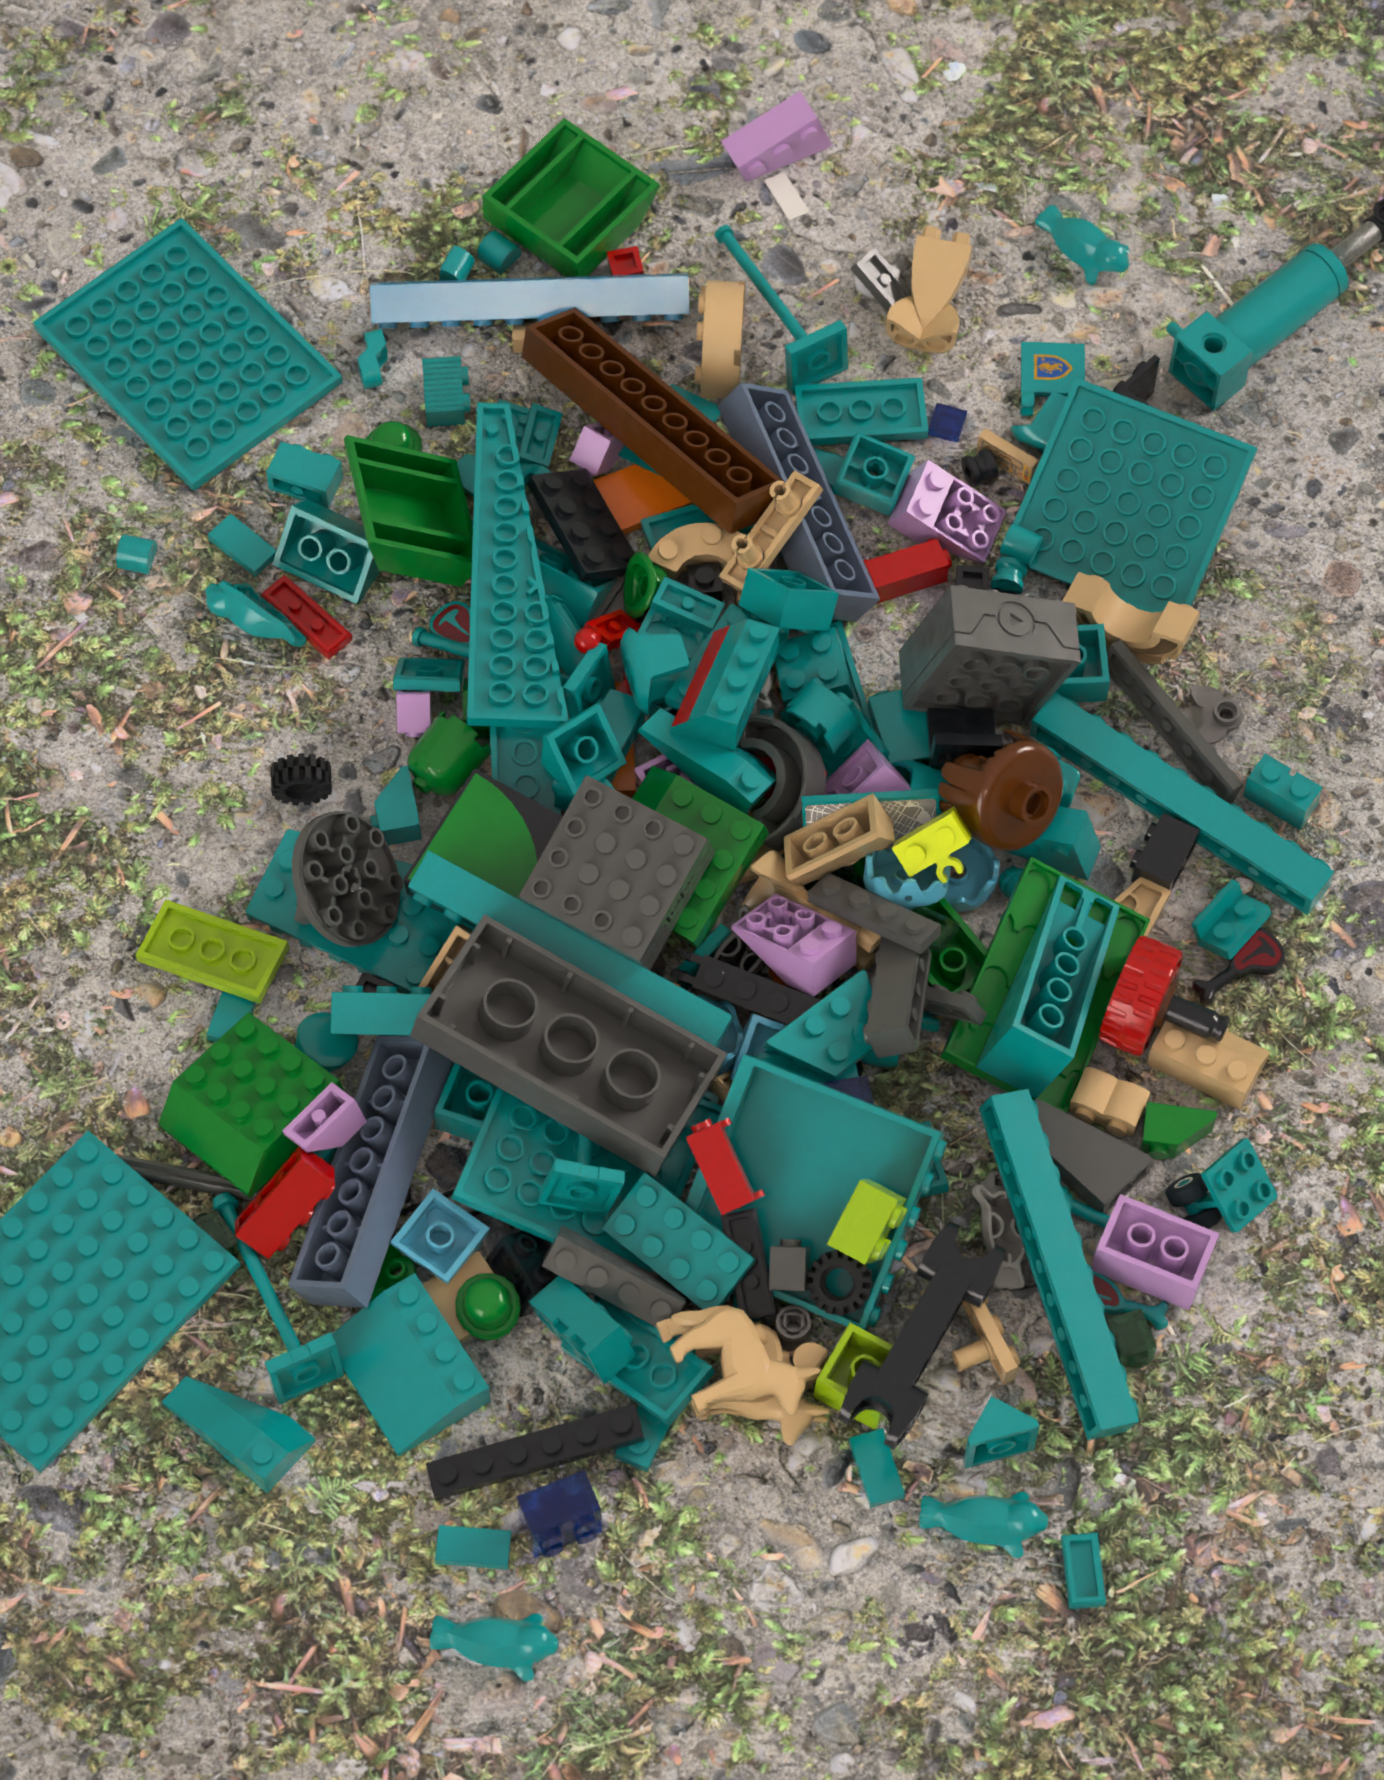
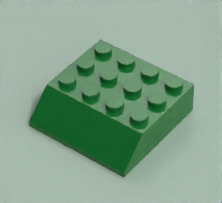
[482,118,660,277]
[344,435,473,587]
[632,766,769,949]
[158,1012,345,1198]

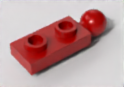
[574,609,641,654]

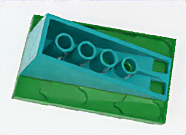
[940,857,1150,1113]

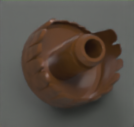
[938,729,1063,852]

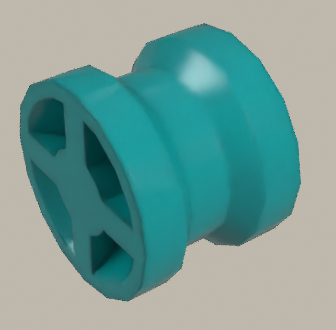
[991,557,1028,594]

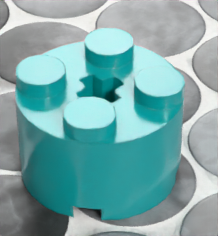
[780,677,859,758]

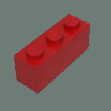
[235,1147,336,1259]

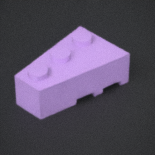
[721,91,833,182]

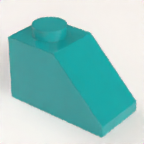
[370,766,422,846]

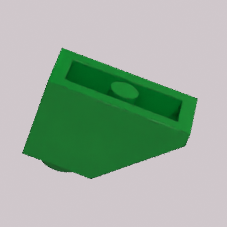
[1140,1102,1217,1160]

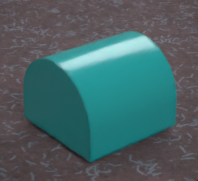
[477,230,522,275]
[439,245,475,280]
[1000,524,1044,568]
[116,534,158,574]

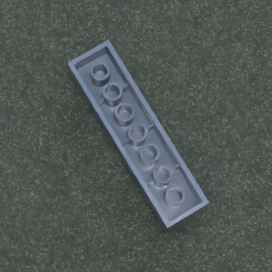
[718,382,880,622]
[288,1035,453,1308]

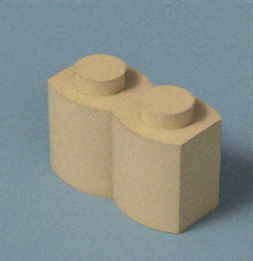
[1069,1067,1151,1137]

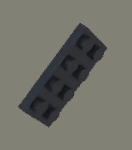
[527,469,635,582]

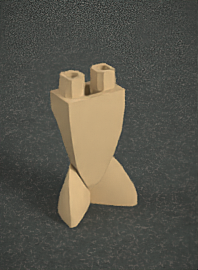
[886,226,972,353]
[741,850,881,971]

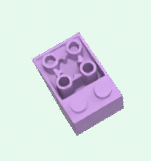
[887,460,1006,564]
[732,893,856,997]

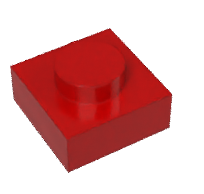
[607,246,644,275]

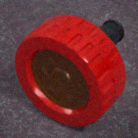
[1098,936,1230,1056]

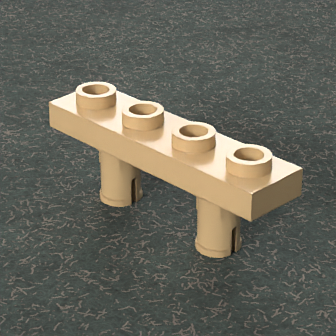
[719,470,823,593]
[920,1254,1020,1385]

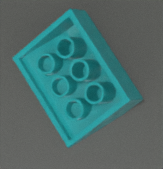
[332,1273,491,1457]

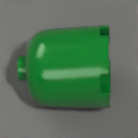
[407,711,491,796]

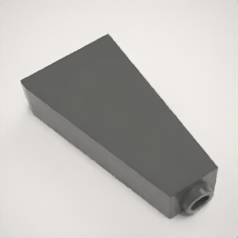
[1035,1098,1153,1214]

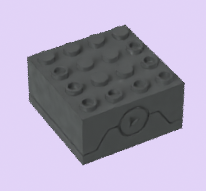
[899,585,1081,726]
[518,775,716,970]

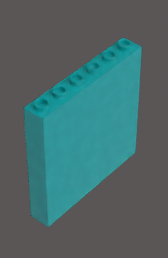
[685,1054,947,1331]

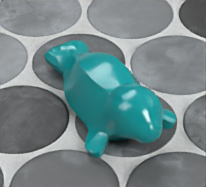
[1034,205,1130,285]
[205,580,307,647]
[919,1492,1049,1558]
[430,1613,559,1681]

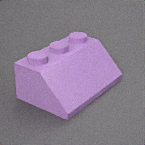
[825,740,911,795]
[1091,1194,1220,1310]

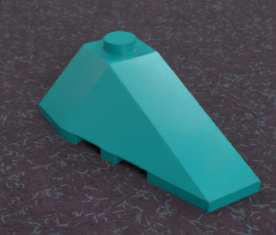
[638,708,776,814]
[162,1376,316,1493]

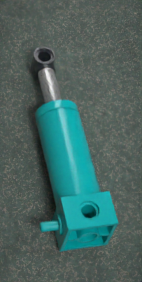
[1166,199,1384,411]

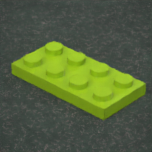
[136,899,290,1004]

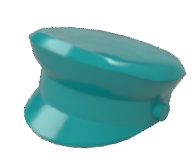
[294,1012,359,1072]

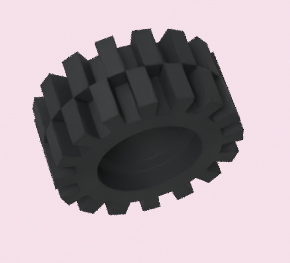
[270,753,332,806]
[806,1250,874,1315]

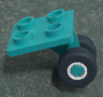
[1166,1138,1278,1233]

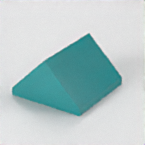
[541,703,627,796]
[963,1396,1039,1469]

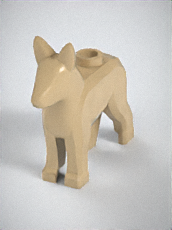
[656,1305,821,1418]
[695,1322,829,1446]

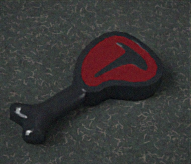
[1192,928,1285,1005]

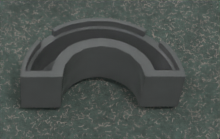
[740,714,826,851]

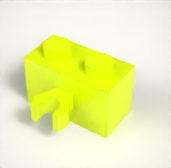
[892,806,972,884]

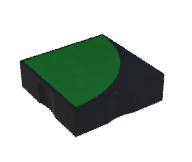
[403,769,563,927]

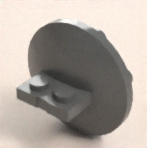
[292,811,403,947]

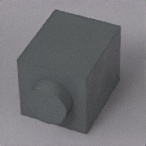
[769,1239,811,1291]

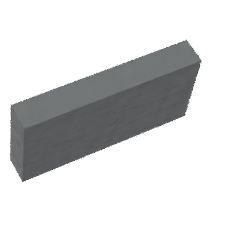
[410,914,728,1177]

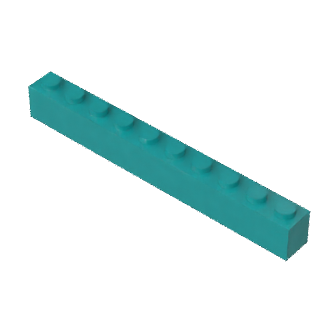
[1030,692,1335,915]
[408,850,733,1048]
[979,1089,1139,1440]

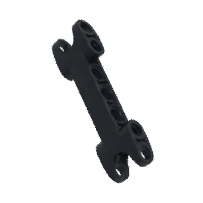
[837,1221,1006,1450]

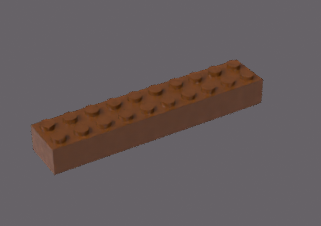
[521,307,783,534]

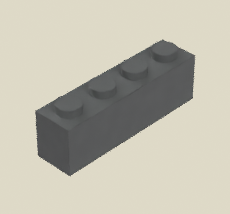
[863,936,932,1058]
[542,1225,686,1327]

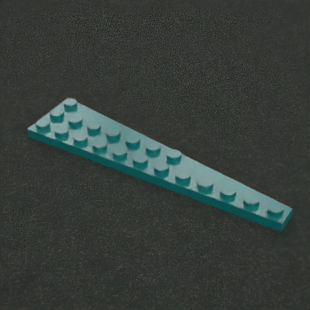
[467,402,569,729]

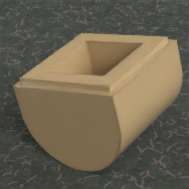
[792,1342,829,1390]

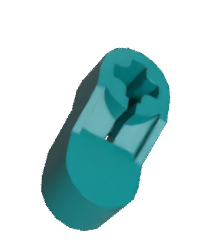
[358,329,388,389]

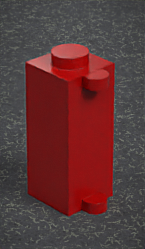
[863,538,952,604]
[686,1118,765,1215]

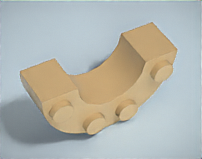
[695,280,745,399]
[648,523,769,611]
[1062,572,1199,664]

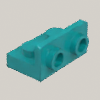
[1192,879,1272,961]

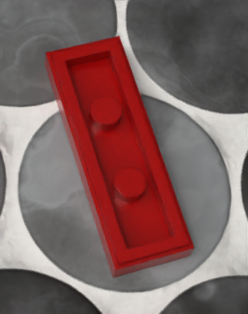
[260,574,353,660]

